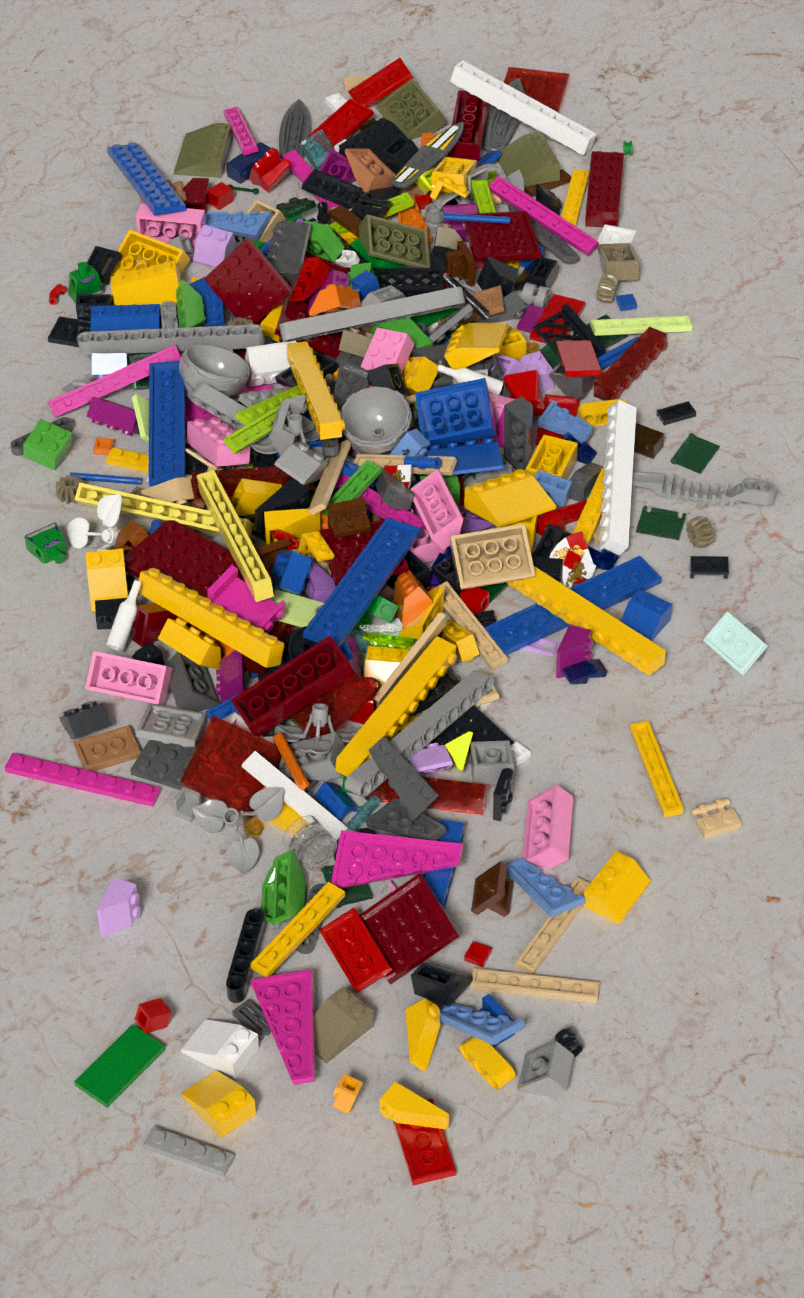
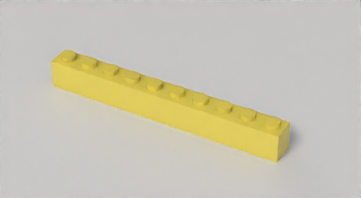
[196,470,274,602]
[75,483,254,538]

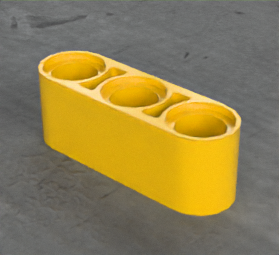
[578,399,628,426]
[459,1036,516,1090]

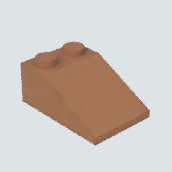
[345,149,396,194]

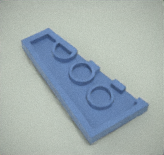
[205,211,273,240]
[506,858,585,918]
[439,1003,525,1045]

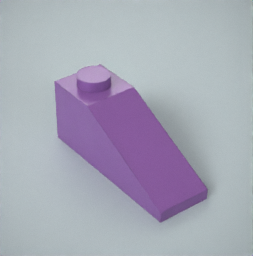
[305,556,336,603]

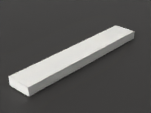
[241,751,348,843]

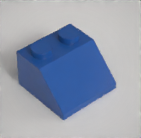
[271,551,312,595]
[620,589,672,641]

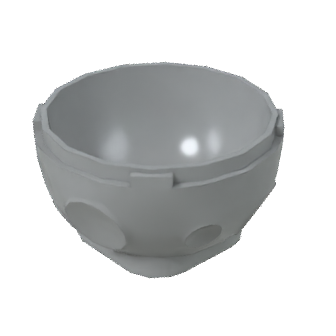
[179,344,250,399]
[341,387,413,455]

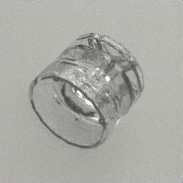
[283,815,337,871]

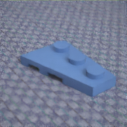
[537,400,593,443]

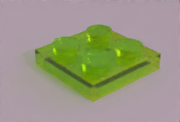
[363,632,417,649]

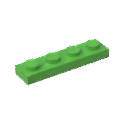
[322,460,382,516]

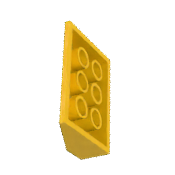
[112,229,190,276]
[111,261,181,309]
[444,323,509,369]
[464,469,556,528]

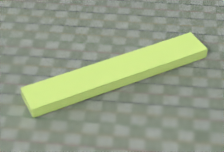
[590,316,693,336]

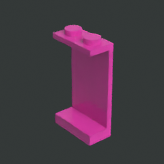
[208,565,286,633]

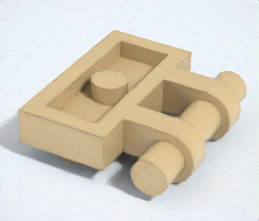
[690,798,742,839]

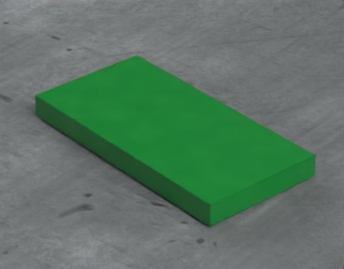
[74,1024,165,1108]

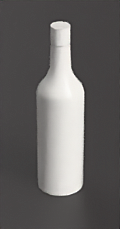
[437,364,503,395]
[106,580,141,652]

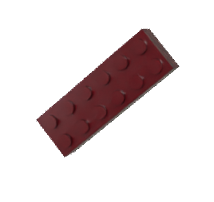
[448,90,489,162]
[585,151,624,228]
[231,635,355,737]

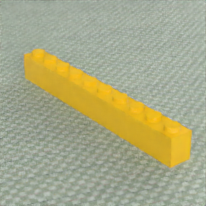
[286,341,345,440]
[506,566,666,676]
[138,568,284,668]
[335,636,457,777]

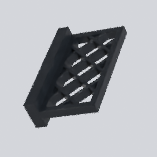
[375,268,444,297]
[533,304,606,360]

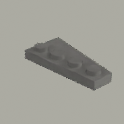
[333,359,368,413]
[368,736,439,822]
[365,798,447,841]

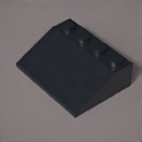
[339,117,407,160]

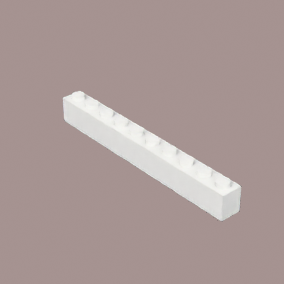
[450,60,596,155]
[599,400,636,557]

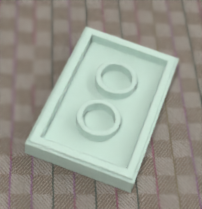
[703,611,768,676]

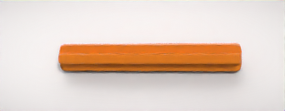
[273,732,309,790]

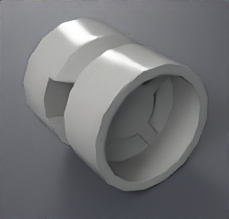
[425,203,444,234]
[521,282,551,308]

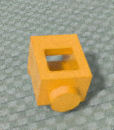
[333,1073,363,1114]

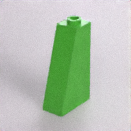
[370,317,433,357]

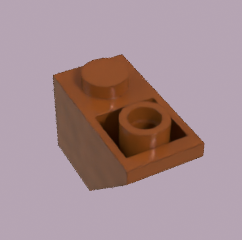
[114,520,149,556]

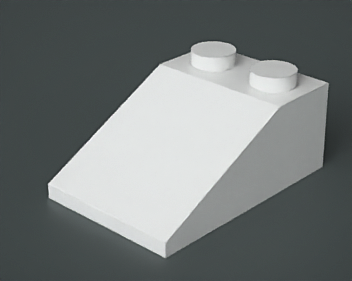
[181,1019,259,1080]

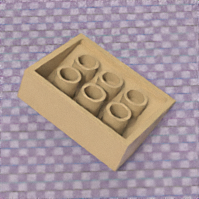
[450,524,536,590]

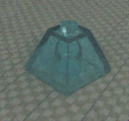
[298,129,335,170]

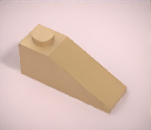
[141,477,194,505]

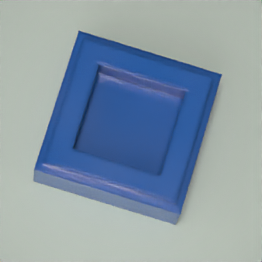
[616,294,637,311]

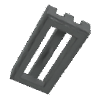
[232,999,271,1041]

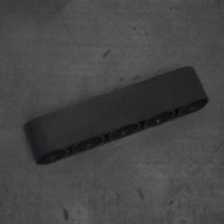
[226,908,265,1003]

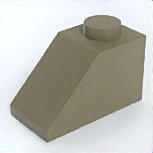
[434,223,462,250]

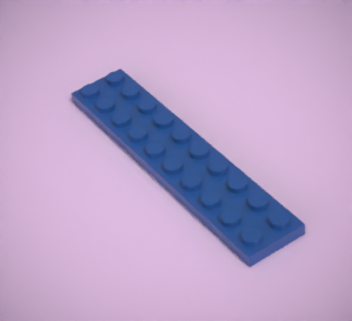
[107,142,186,215]
[148,360,186,487]
[303,518,421,648]
[484,556,662,655]

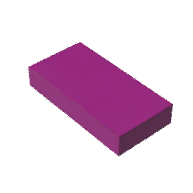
[517,305,545,333]

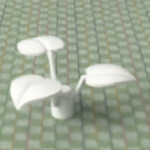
[67,494,122,551]

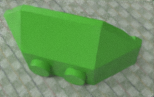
[175,280,206,328]
[261,850,305,925]

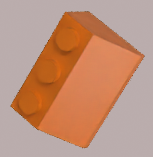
[309,284,362,316]
[393,570,434,627]

